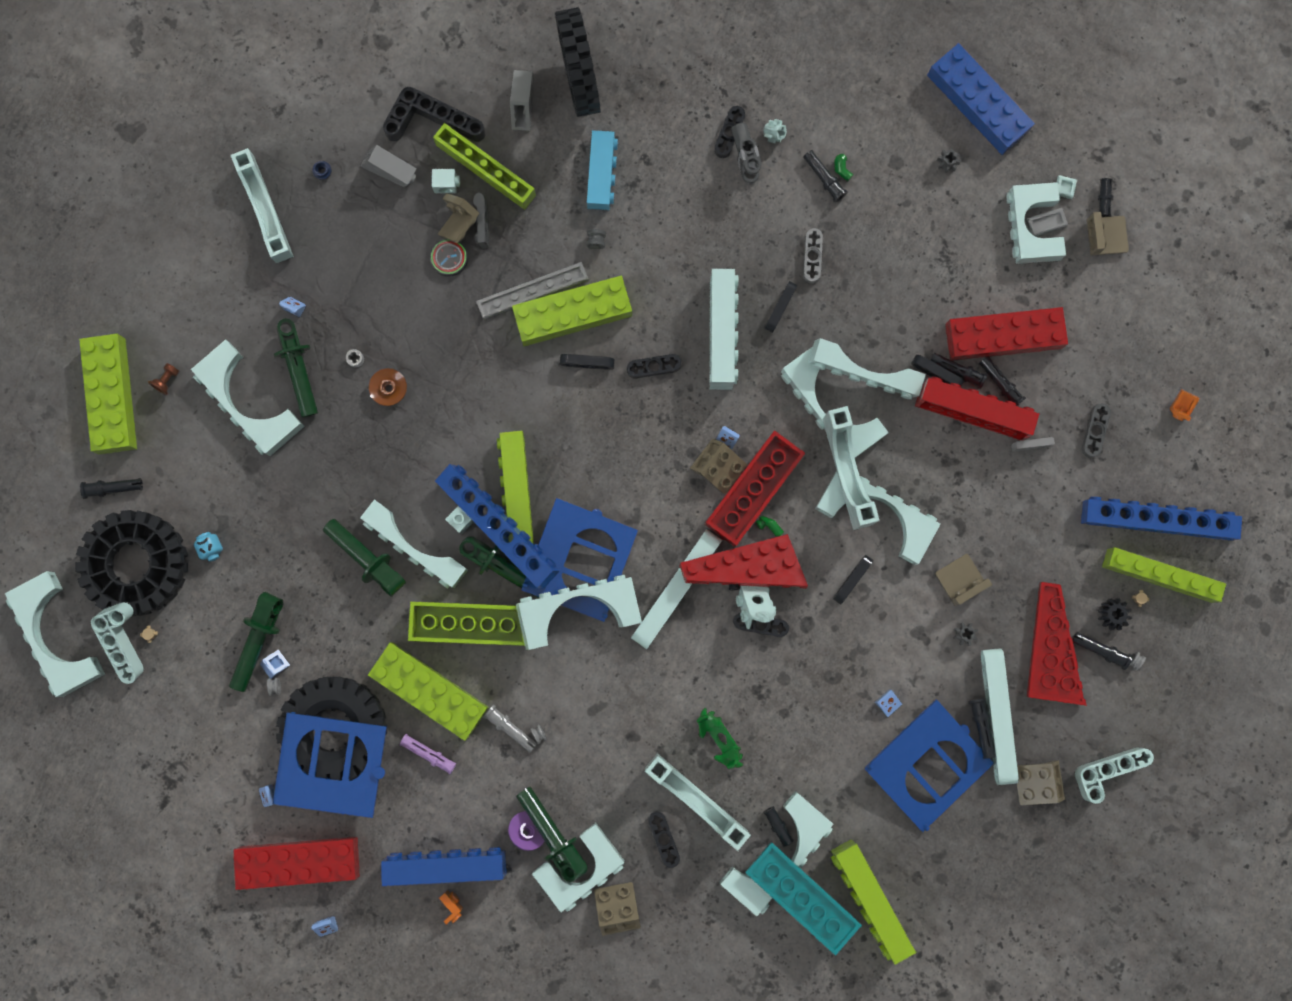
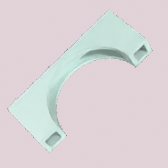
[191,340,305,456]
[781,347,889,458]
[823,406,880,530]
[815,470,940,565]
[5,571,105,697]
[516,575,642,650]
[645,753,750,851]
[720,791,833,916]

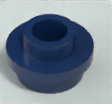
[312,161,332,180]

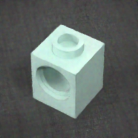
[432,169,460,193]
[445,506,474,535]

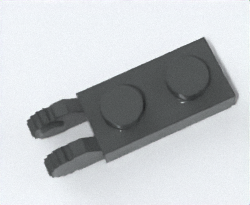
[473,193,489,249]

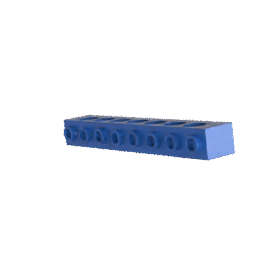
[435,464,560,588]
[1081,497,1242,541]

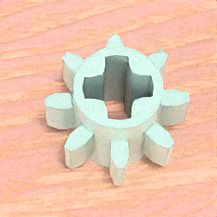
[763,119,787,143]

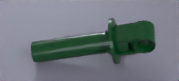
[274,318,318,418]
[323,519,406,597]
[459,536,539,599]
[229,592,284,692]
[516,786,587,882]

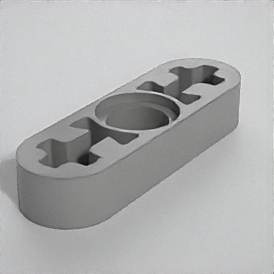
[803,228,823,284]

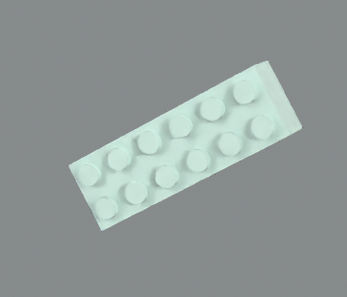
[710,269,739,390]

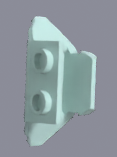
[736,586,776,629]

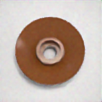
[369,368,407,406]

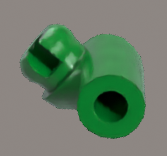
[834,154,854,182]
[755,516,784,537]

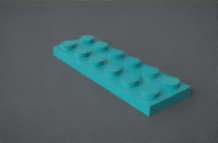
[745,842,862,956]

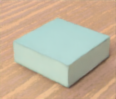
[1056,175,1077,199]

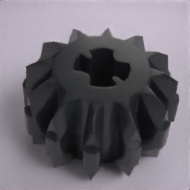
[1098,598,1132,631]

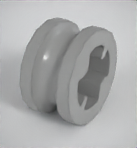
[346,349,364,368]
[1129,651,1146,671]
[267,677,281,696]
[531,724,547,744]

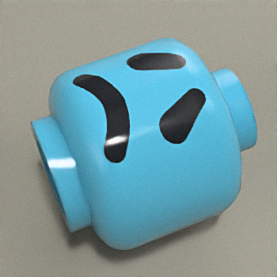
[193,532,223,562]

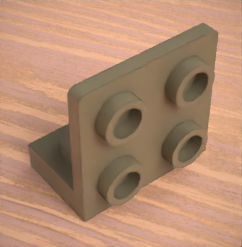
[438,193,479,243]
[1087,212,1129,256]
[690,438,747,494]
[935,554,992,606]
[1017,760,1065,805]
[594,882,641,936]

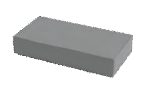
[1025,208,1068,236]
[1011,437,1055,452]

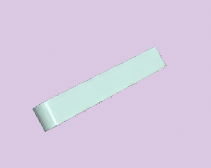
[631,529,722,649]
[981,648,1018,785]

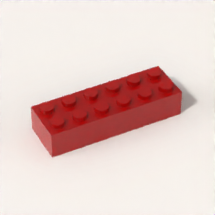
[945,307,1068,361]
[915,377,1040,441]
[705,430,805,547]
[233,837,360,890]

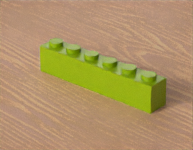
[433,123,536,210]
[497,431,534,548]
[1102,547,1226,603]

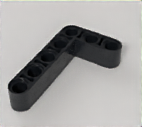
[383,87,485,142]

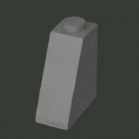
[510,70,533,131]
[361,145,416,187]

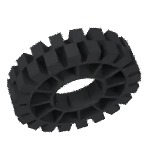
[555,7,601,118]
[75,510,188,616]
[276,677,387,780]

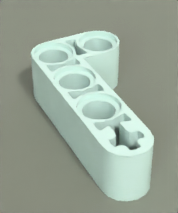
[91,602,144,684]
[1075,747,1154,804]

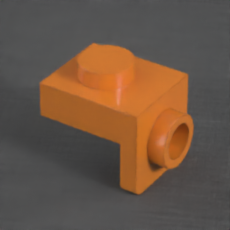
[1170,389,1200,421]
[439,890,463,924]

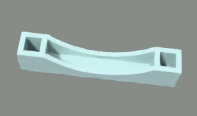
[231,148,294,263]
[808,338,926,399]
[360,500,468,589]

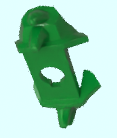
[697,708,743,769]

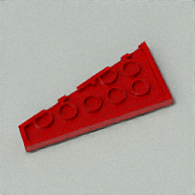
[679,534,808,589]
[1027,582,1087,706]

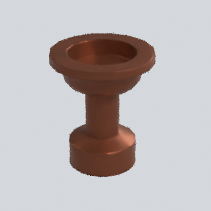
[148,363,180,395]

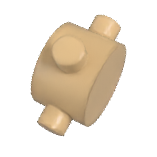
[1132,590,1149,607]
[140,626,158,643]

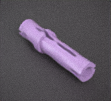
[400,734,457,774]

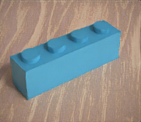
[587,130,618,210]

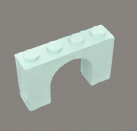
[1006,182,1066,264]
[532,823,624,912]

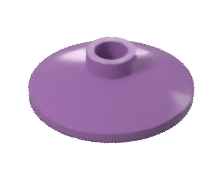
[508,811,544,851]

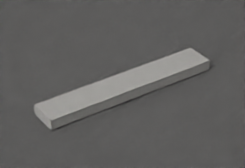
[476,262,589,320]

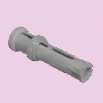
[483,704,537,753]

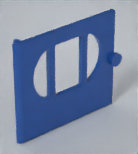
[521,498,638,622]
[865,699,994,832]
[273,712,387,818]

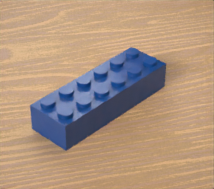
[927,43,1035,155]
[381,847,507,886]

